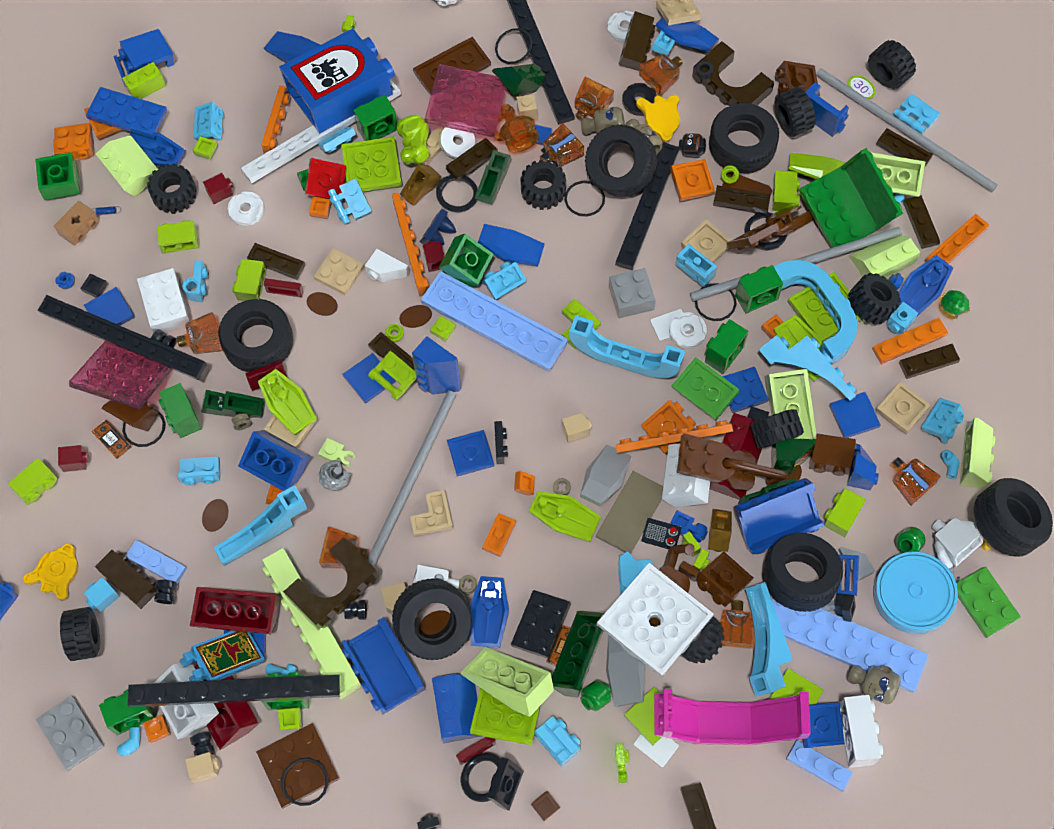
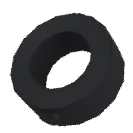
[695,61,713,79]

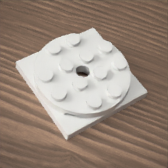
[597,563,714,677]

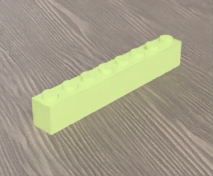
[262,548,362,700]

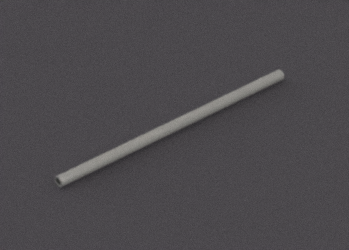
[816,68,997,192]
[690,227,902,302]
[358,390,456,599]

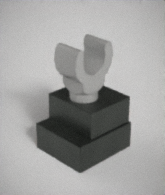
[821,593,856,622]

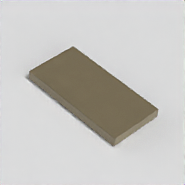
[596,471,663,554]

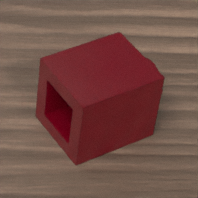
[203,173,233,204]
[422,241,444,272]
[58,445,89,472]

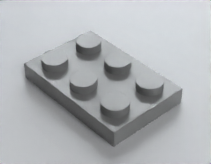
[36,696,104,771]

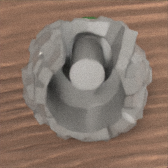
[318,460,351,491]

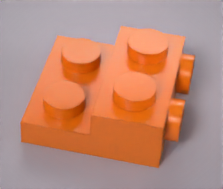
[53,123,94,159]
[641,400,696,455]

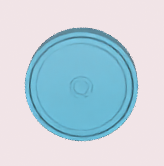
[874,552,958,634]

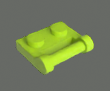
[368,351,416,400]

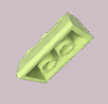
[96,135,159,197]
[872,153,925,197]
[850,235,921,278]
[960,417,995,489]

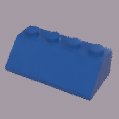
[412,336,461,395]

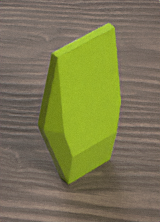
[789,153,845,179]
[773,314,822,382]
[258,369,317,435]
[528,491,601,542]

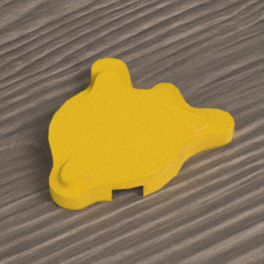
[636,94,680,142]
[23,544,78,601]

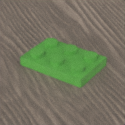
[671,357,740,421]
[956,567,1021,638]

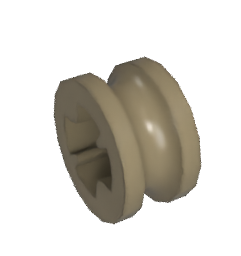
[232,414,251,430]
[553,478,571,495]
[459,575,477,595]

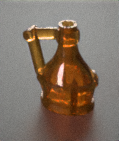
[483,104,539,152]

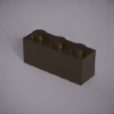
[618,11,655,71]
[95,550,158,609]

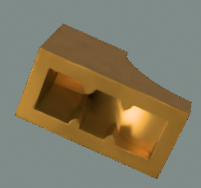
[400,165,441,205]
[708,509,732,552]

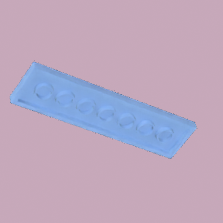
[421,271,568,372]
[772,598,929,693]

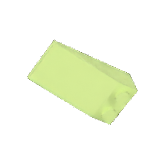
[765,369,816,439]
[461,647,554,717]

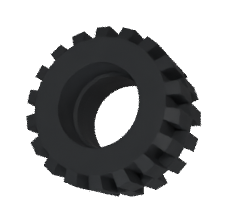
[868,40,916,89]
[774,87,816,137]
[520,159,566,210]
[147,163,197,214]
[848,273,901,324]
[750,409,804,448]
[60,607,100,661]
[680,616,724,664]

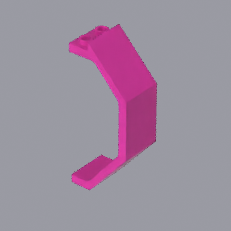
[654,689,810,745]

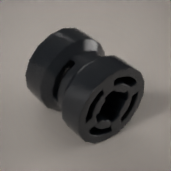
[151,329,176,348]
[154,580,177,605]
[344,600,367,620]
[190,732,215,757]

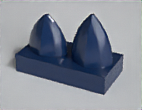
[419,208,457,246]

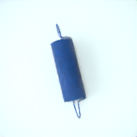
[91,206,121,215]

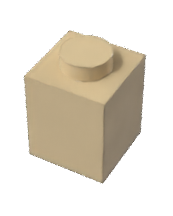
[516,94,537,123]
[562,412,592,443]
[185,752,220,783]

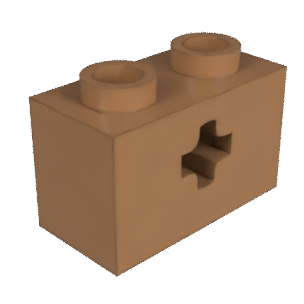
[54,200,99,246]

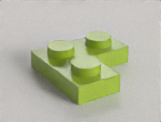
[562,299,601,349]

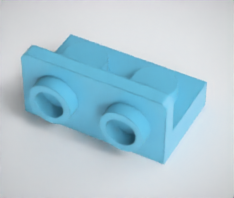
[193,102,223,141]
[481,261,527,300]
[921,398,964,444]
[177,457,220,485]

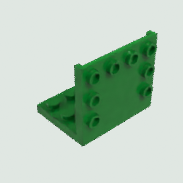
[799,148,903,248]

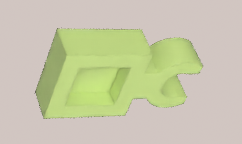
[318,438,355,467]

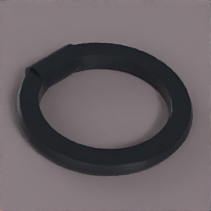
[436,175,478,212]
[744,212,788,251]

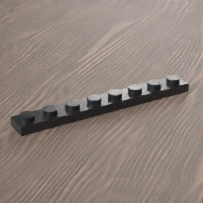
[615,142,680,270]

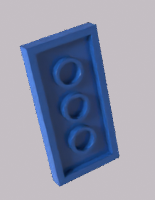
[86,87,167,139]

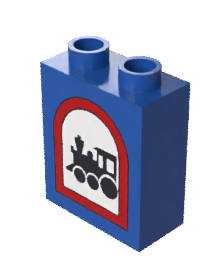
[279,28,395,134]

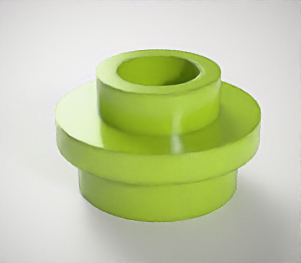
[721,165,739,184]
[385,324,404,342]

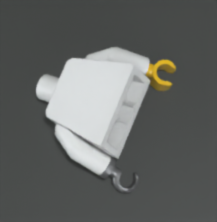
[932,518,991,583]

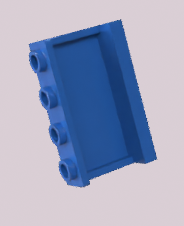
[734,478,825,554]
[341,617,425,715]

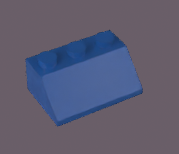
[238,430,311,491]
[432,674,482,744]

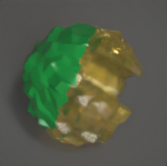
[940,290,970,320]

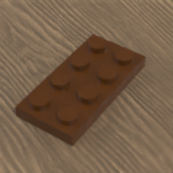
[413,36,491,97]

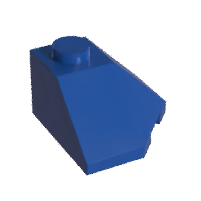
[847,443,879,491]

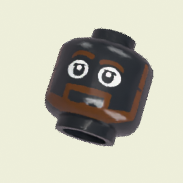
[679,133,706,157]

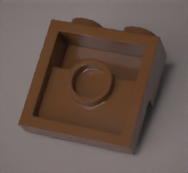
[775,61,820,96]
[695,552,754,607]

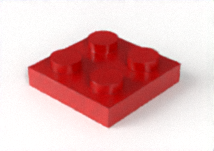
[305,158,346,199]

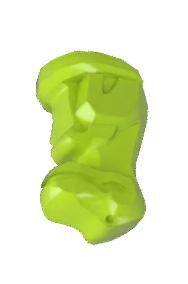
[396,115,429,164]

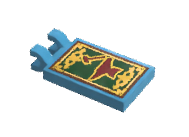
[180,631,265,682]

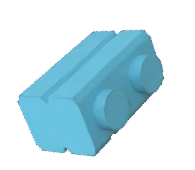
[675,244,717,287]
[534,716,580,767]

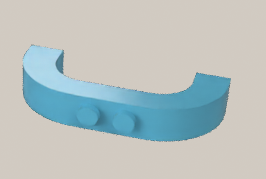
[774,260,857,364]
[569,315,685,378]

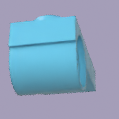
[182,261,208,302]

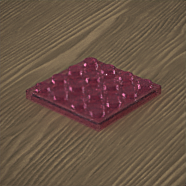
[424,64,506,137]
[69,341,172,410]

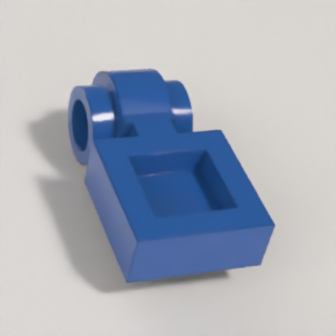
[670,510,708,543]

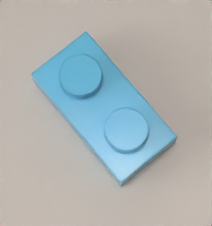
[651,30,676,57]
[318,126,356,153]

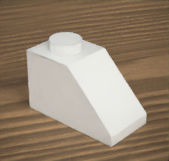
[365,249,409,282]

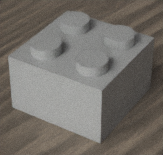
[609,268,656,319]

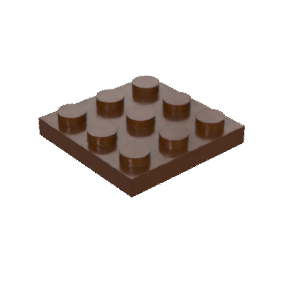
[256,723,340,809]

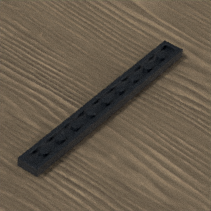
[507,0,575,125]
[37,295,207,380]
[128,674,340,707]

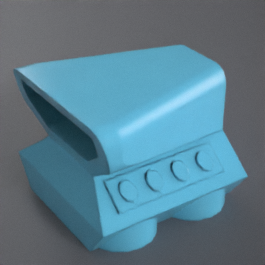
[618,551,653,596]

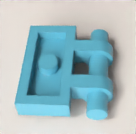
[893,93,940,134]
[328,178,372,224]

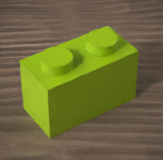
[122,62,166,99]
[772,170,800,213]
[157,220,199,254]
[232,259,266,301]
[8,458,58,505]
[824,488,866,538]

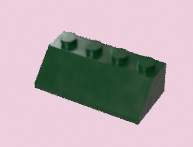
[551,611,605,698]

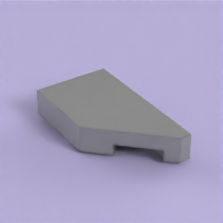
[838,547,875,581]

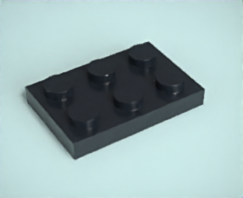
[511,590,571,659]

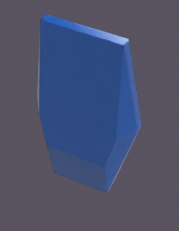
[655,17,719,52]
[264,31,320,62]
[129,132,186,166]
[478,224,545,266]
[899,255,954,316]
[470,576,509,648]

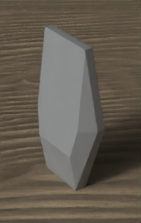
[580,445,632,506]
[606,635,645,707]

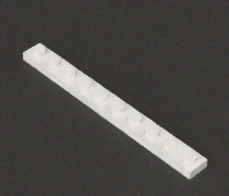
[241,79,401,184]

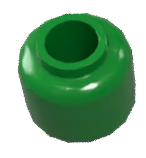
[896,527,926,553]
[580,680,611,711]

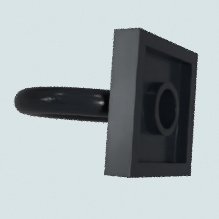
[460,753,524,811]

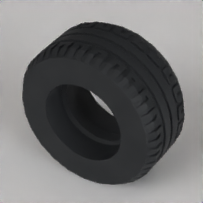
[709,103,779,174]
[585,124,657,197]
[218,299,293,372]
[973,478,1053,557]
[762,532,843,612]
[392,578,473,660]

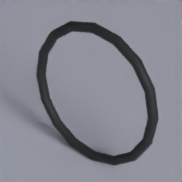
[495,28,532,64]
[564,180,605,217]
[695,283,737,321]
[122,409,165,447]
[281,758,329,806]

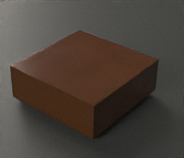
[678,561,700,582]
[531,791,560,821]

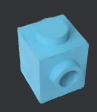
[886,302,918,335]
[83,577,120,612]

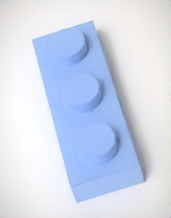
[125,540,187,584]
[786,740,853,792]

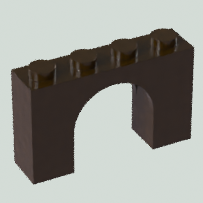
[692,41,774,106]
[283,537,378,631]

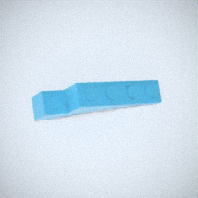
[759,335,857,401]
[214,485,307,566]
[746,582,793,697]

